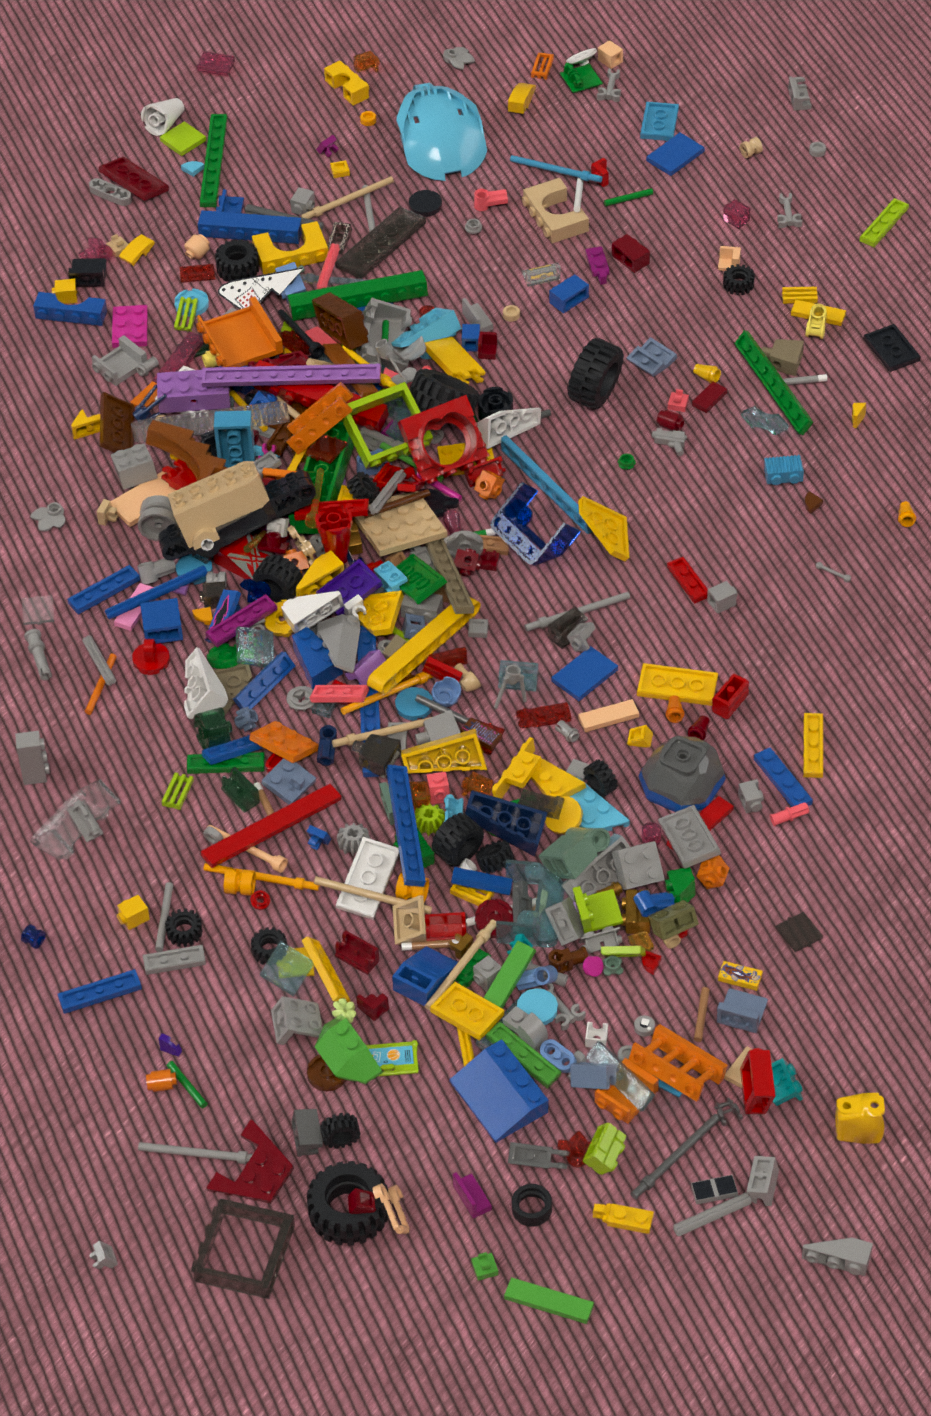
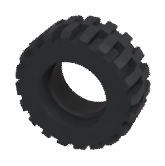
[567,338,624,410]
[409,369,479,412]
[307,1161,389,1246]

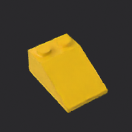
[296,551,344,597]

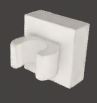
[266,517,289,537]
[344,594,367,619]

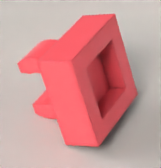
[668,389,689,412]

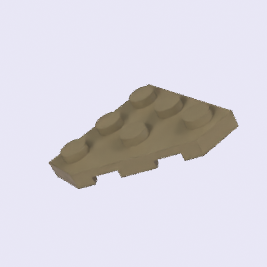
[203,663,253,721]

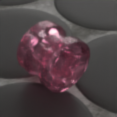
[641,822,661,846]

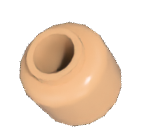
[184,234,210,260]

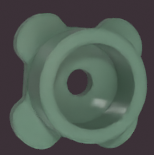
[603,956,624,976]

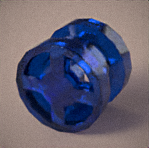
[21,924,46,949]

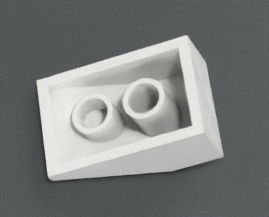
[281,591,344,633]

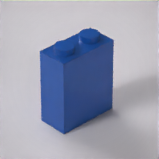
[140,598,183,644]

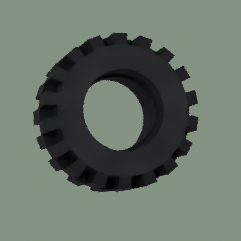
[215,239,259,282]
[252,555,303,603]
[431,813,484,867]

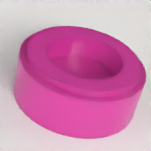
[583,956,603,977]

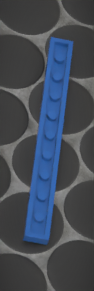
[357,626,382,777]

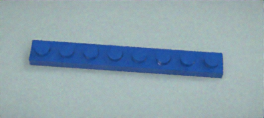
[386,765,426,887]

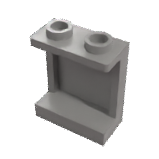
[92,335,147,386]

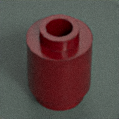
[656,410,684,431]

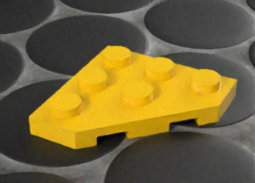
[578,496,629,562]
[357,590,404,636]

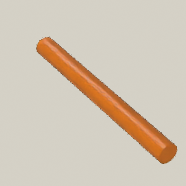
[84,653,117,715]

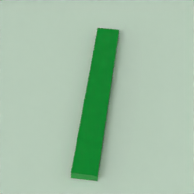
[200,114,228,207]
[734,330,814,435]

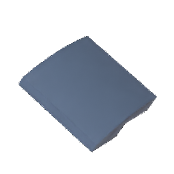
[626,337,678,376]

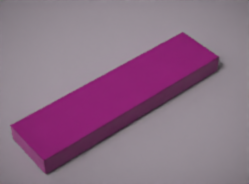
[205,594,277,647]

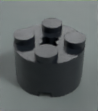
[478,387,513,421]

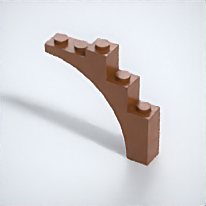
[146,420,228,481]

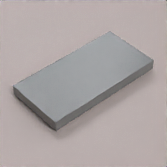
[658,805,721,869]

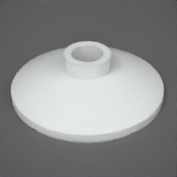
[566,48,597,66]

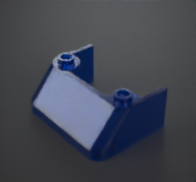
[491,482,580,566]

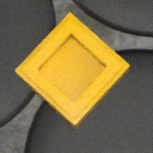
[330,160,350,178]

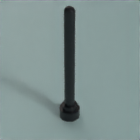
[278,309,325,358]

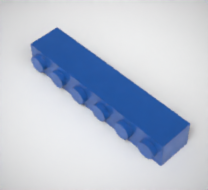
[198,210,302,244]

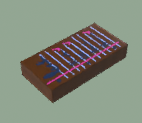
[460,717,503,751]

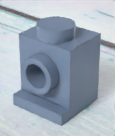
[402,613,425,639]

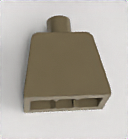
[762,339,804,376]

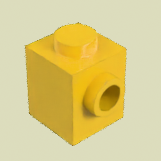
[52,279,78,304]
[117,895,150,930]

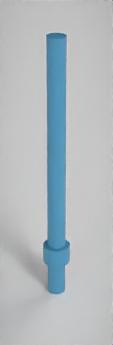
[510,155,602,183]

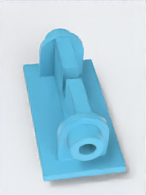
[443,794,463,823]

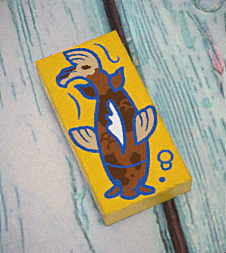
[718,961,763,991]

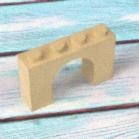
[522,178,589,243]

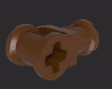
[548,946,588,974]

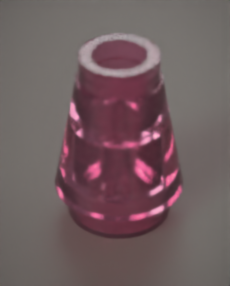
[443,510,461,535]

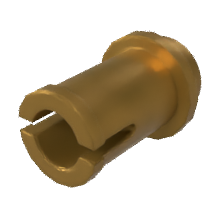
[596,882,623,897]

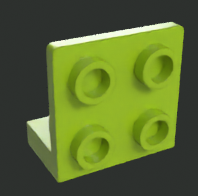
[572,886,623,934]

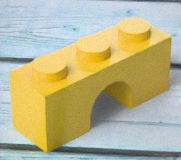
[324,60,369,106]

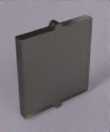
[776,912,823,953]

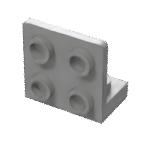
[271,996,323,1045]

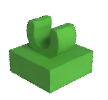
[471,1252,498,1281]

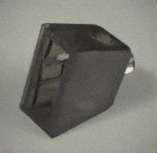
[352,734,401,778]

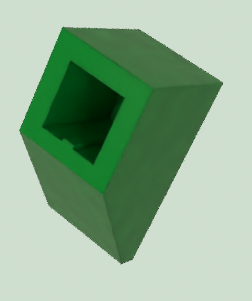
[664,867,696,904]

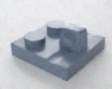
[261,758,316,805]

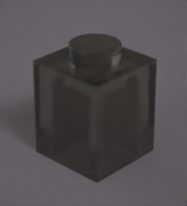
[199,581,226,609]

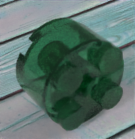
[193,707,232,750]

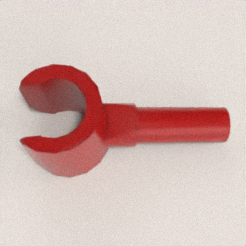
[403,467,425,486]

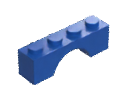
[33,292,107,326]

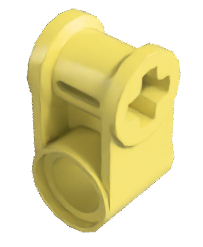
[805,304,827,339]

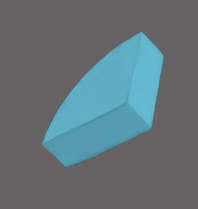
[181,161,204,177]

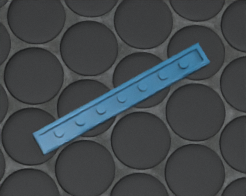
[501,435,593,534]

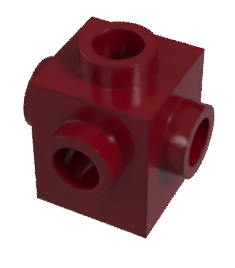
[454,548,482,577]

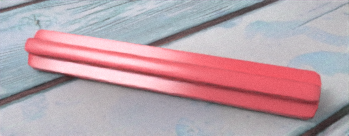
[316,243,340,289]

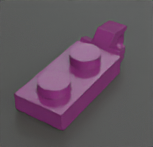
[585,246,609,285]

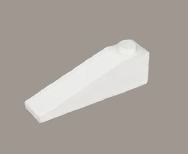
[477,407,541,449]
[184,647,228,719]

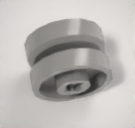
[138,495,177,541]

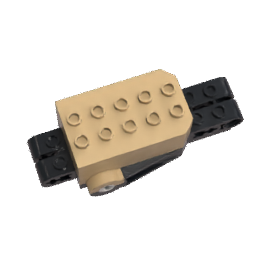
[158,461,316,561]

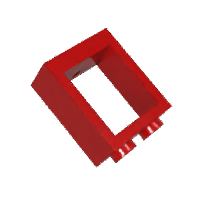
[740,1048,775,1114]

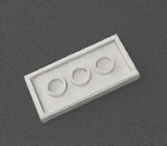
[336,837,399,920]

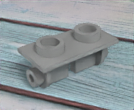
[67,800,104,842]
[579,926,622,954]

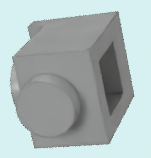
[738,779,764,813]

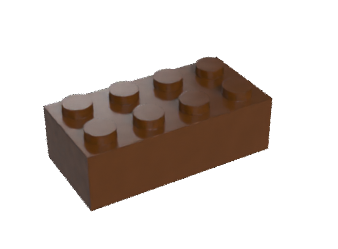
[312,292,369,350]

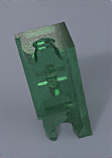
[221,767,260,813]

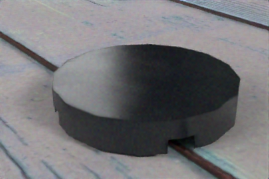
[409,190,442,217]

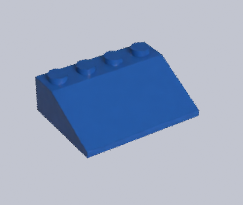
[449,1039,549,1143]

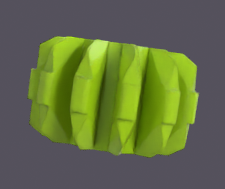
[415,803,445,837]

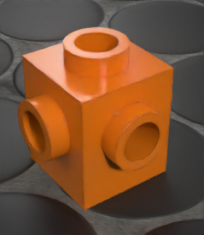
[473,470,505,500]
[282,549,309,574]
[697,855,730,889]

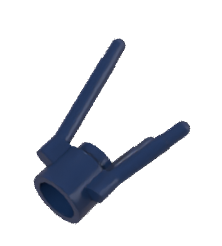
[132,385,167,424]

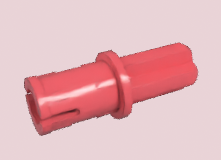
[770,803,810,826]

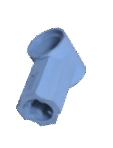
[516,965,558,991]

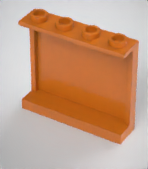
[196,296,283,367]

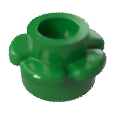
[618,453,636,470]

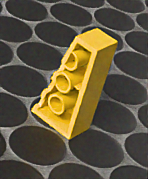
[401,728,487,773]

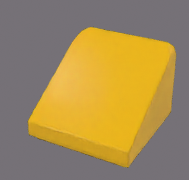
[852,403,866,428]
[627,725,653,748]

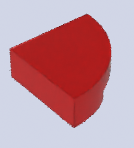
[641,950,662,975]

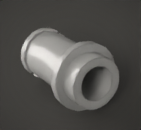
[136,356,159,376]
[555,720,579,743]

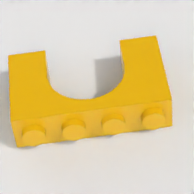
[252,221,328,275]

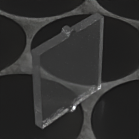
[22,595,54,625]

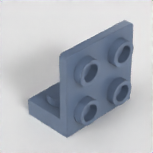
[717,988,768,1033]

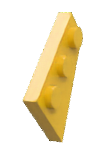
[530,758,586,802]

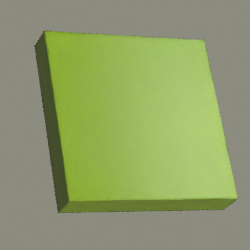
[160,121,206,157]

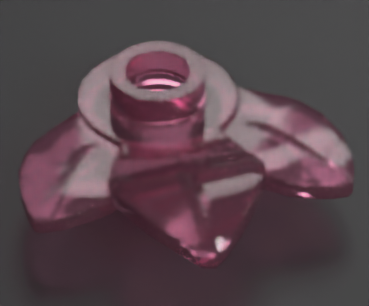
[79,238,113,260]

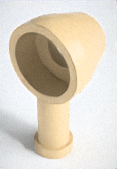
[455,663,481,692]

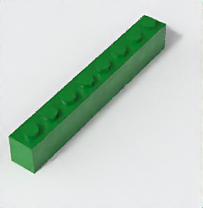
[287,270,428,321]

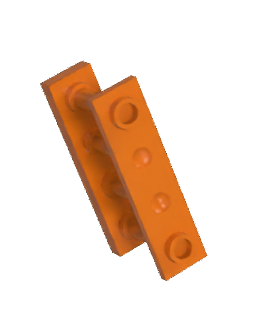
[286,382,353,455]
[628,1024,728,1102]

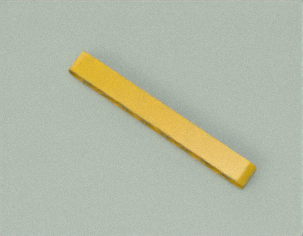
[367,597,481,695]

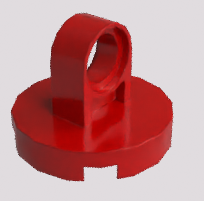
[132,639,170,675]

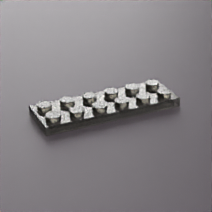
[335,207,426,279]

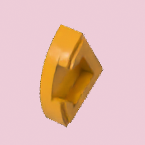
[192,607,213,625]

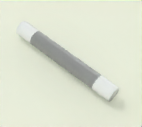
[783,374,827,385]

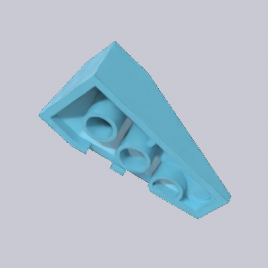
[391,308,462,347]

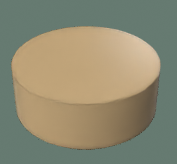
[503,305,520,322]

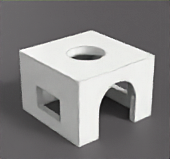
[585,1022,608,1049]

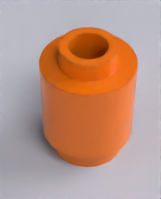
[146,1069,177,1092]

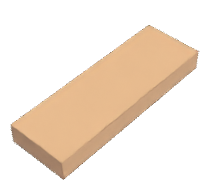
[578,699,639,732]

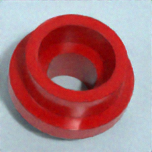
[250,890,270,910]

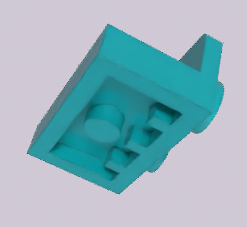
[771,1058,803,1106]

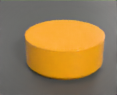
[360,111,377,126]

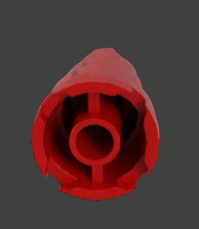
[315,504,353,565]

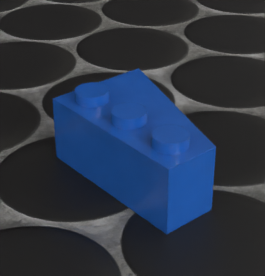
[292,627,343,690]

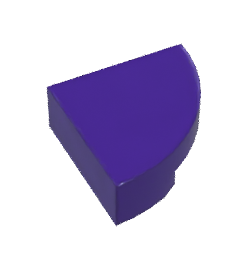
[159,1033,182,1057]

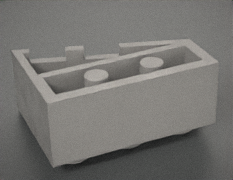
[15,731,50,785]

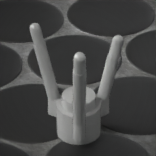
[494,665,527,709]

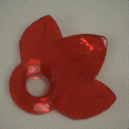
[558,1131,591,1168]

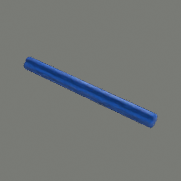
[105,565,208,619]

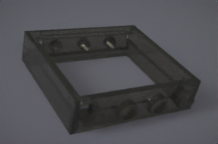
[191,1198,295,1299]

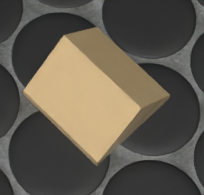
[393,895,426,945]

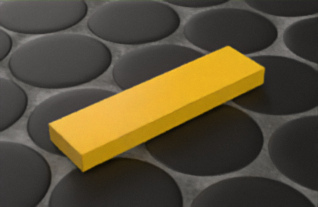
[803,713,823,778]
[302,936,350,1003]

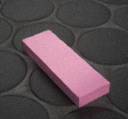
[114,583,154,631]

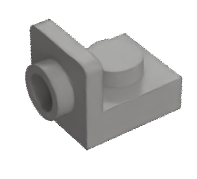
[567,622,596,652]

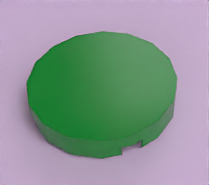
[206,644,244,669]

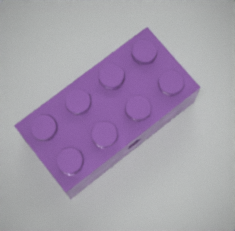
[157,370,231,413]

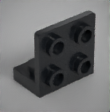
[68,258,107,287]

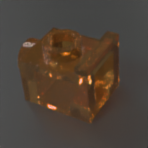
[409,781,431,812]

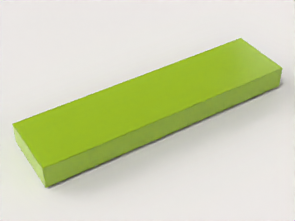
[859,198,909,247]

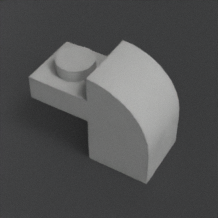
[503,1006,548,1052]

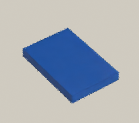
[646,132,705,176]
[551,646,618,701]

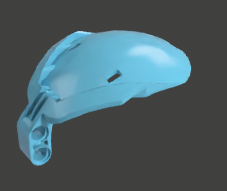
[396,82,487,181]

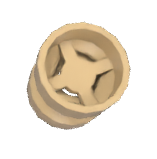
[740,137,763,158]

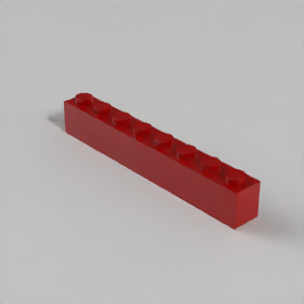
[253,359,389,432]

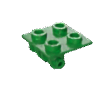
[560,63,603,93]

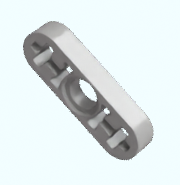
[89,178,132,206]

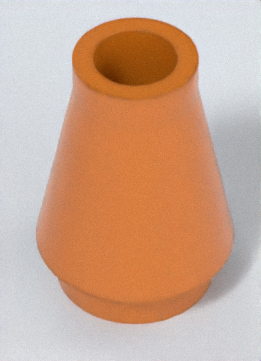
[665,695,685,723]

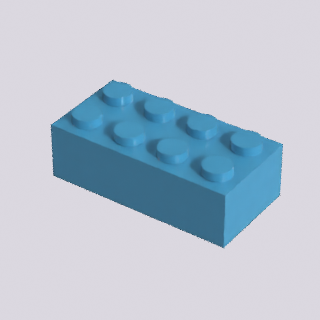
[214,410,256,468]

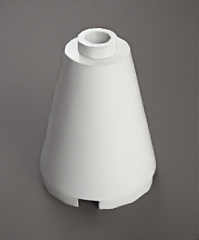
[141,98,184,136]

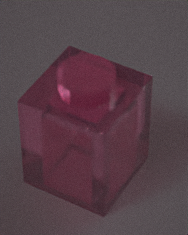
[723,199,750,229]

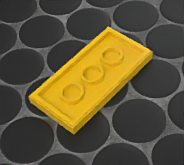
[637,663,718,706]

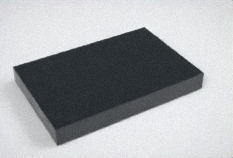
[863,324,921,372]

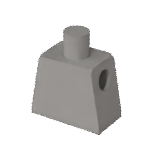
[415,710,460,745]

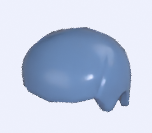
[431,676,461,707]

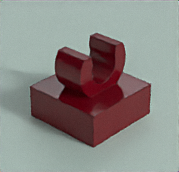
[479,549,500,571]

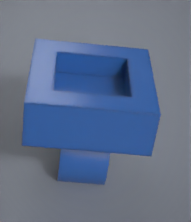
[306,825,331,851]

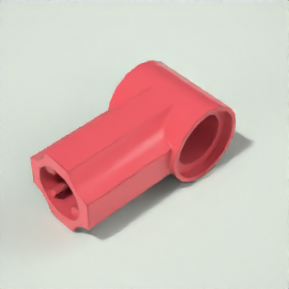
[474,189,508,211]

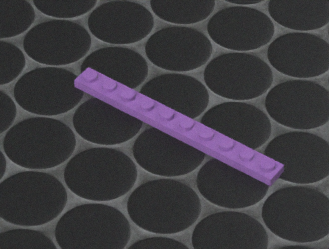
[202,364,381,387]

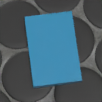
[640,102,679,141]

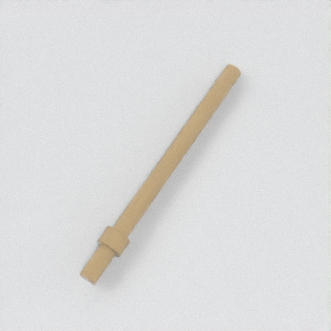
[301,176,394,219]
[332,716,434,747]
[314,876,432,914]
[425,919,498,1010]

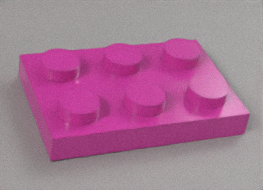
[112,305,148,348]

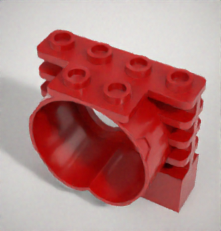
[397,395,490,484]

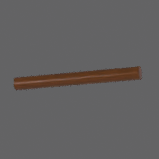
[363,489,430,519]

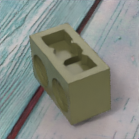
[648,900,699,940]

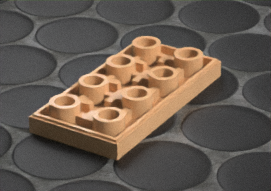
[110,471,176,527]

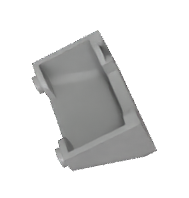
[355,298,412,371]

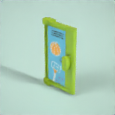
[366,1040,418,1077]

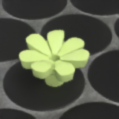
[332,998,356,1024]

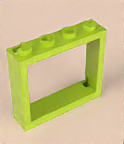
[342,382,433,469]

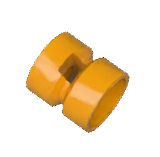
[223,868,256,896]
[395,873,429,902]

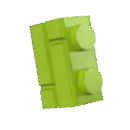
[583,1122,626,1175]

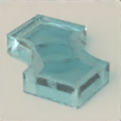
[740,406,789,435]

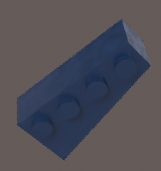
[465,790,548,857]

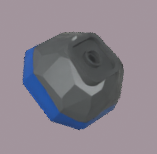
[638,736,726,812]

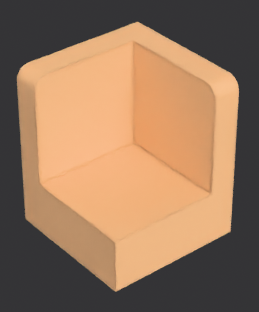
[598,41,623,69]
[718,246,741,271]

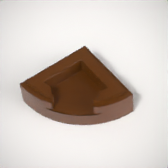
[805,491,823,514]

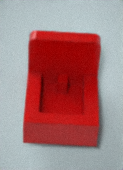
[591,158,609,187]

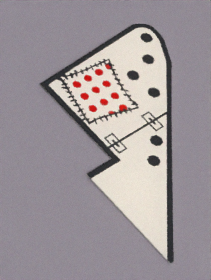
[218,267,304,310]

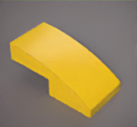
[119,234,155,266]

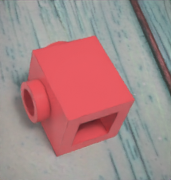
[427,772,450,805]

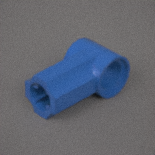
[633,890,675,917]

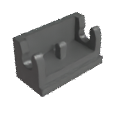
[291,1109,323,1157]

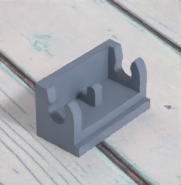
[570,1062,617,1089]

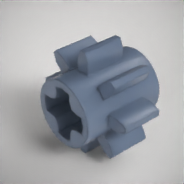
[234,707,258,732]

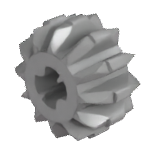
[337,822,370,856]

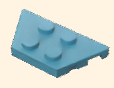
[570,777,630,831]

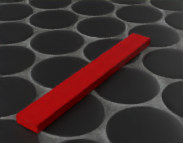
[201,783,342,868]

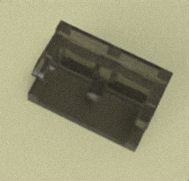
[548,606,588,649]
[518,789,565,820]

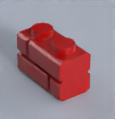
[712,674,749,719]

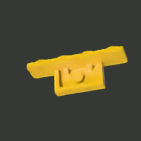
[492,737,542,799]

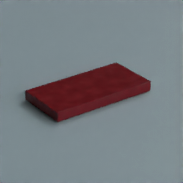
[99,156,169,201]

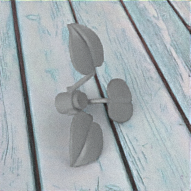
[370,336,426,385]

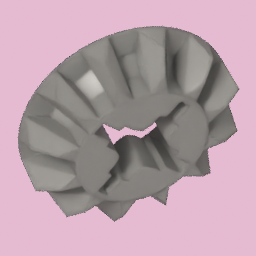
[286,686,316,712]

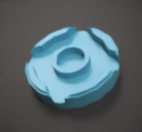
[175,289,209,317]
[517,988,558,1025]

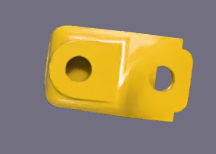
[835,1093,885,1144]

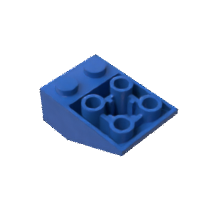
[392,946,458,1006]

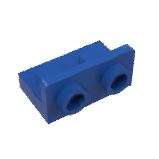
[216,189,245,213]

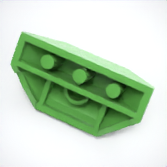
[315,1014,383,1084]

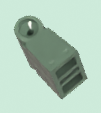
[538,827,610,879]

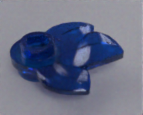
[240,579,271,603]

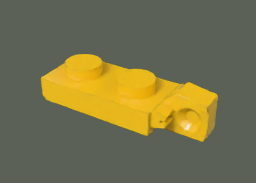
[593,1203,654,1234]

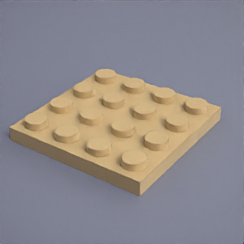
[352,491,447,556]

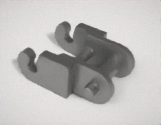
[714,1097,743,1126]

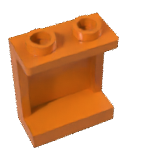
[595,1058,659,1124]

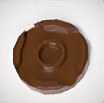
[307,1054,347,1092]

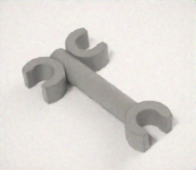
[597,68,621,102]
[777,193,802,228]
[538,983,586,1031]

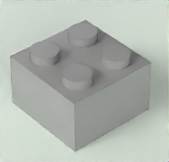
[111,443,158,489]
[611,841,665,890]

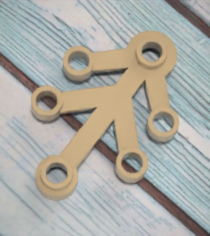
[286,525,316,566]

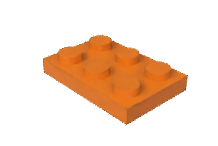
[249,721,319,763]

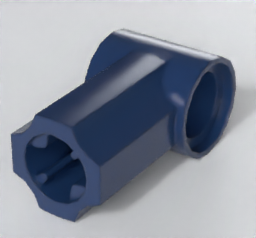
[317,725,337,766]

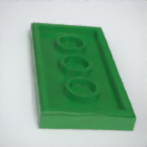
[396,554,447,605]

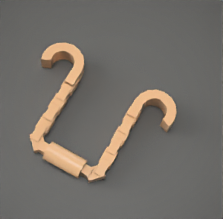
[373,1183,410,1234]

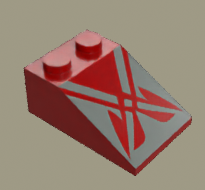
[213,533,273,584]

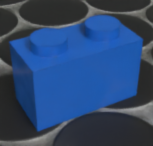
[549,274,589,314]

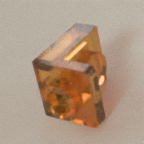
[353,50,380,73]
[461,771,494,797]

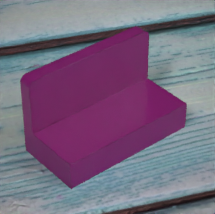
[453,1172,492,1219]

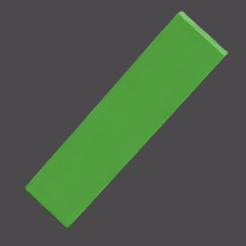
[484,941,536,1008]
[486,1022,562,1089]
[504,1277,594,1324]

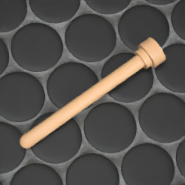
[207,825,288,873]

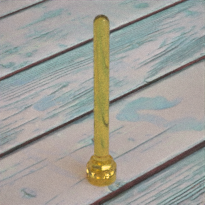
[305,468,324,528]

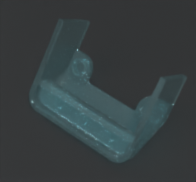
[496,860,565,948]

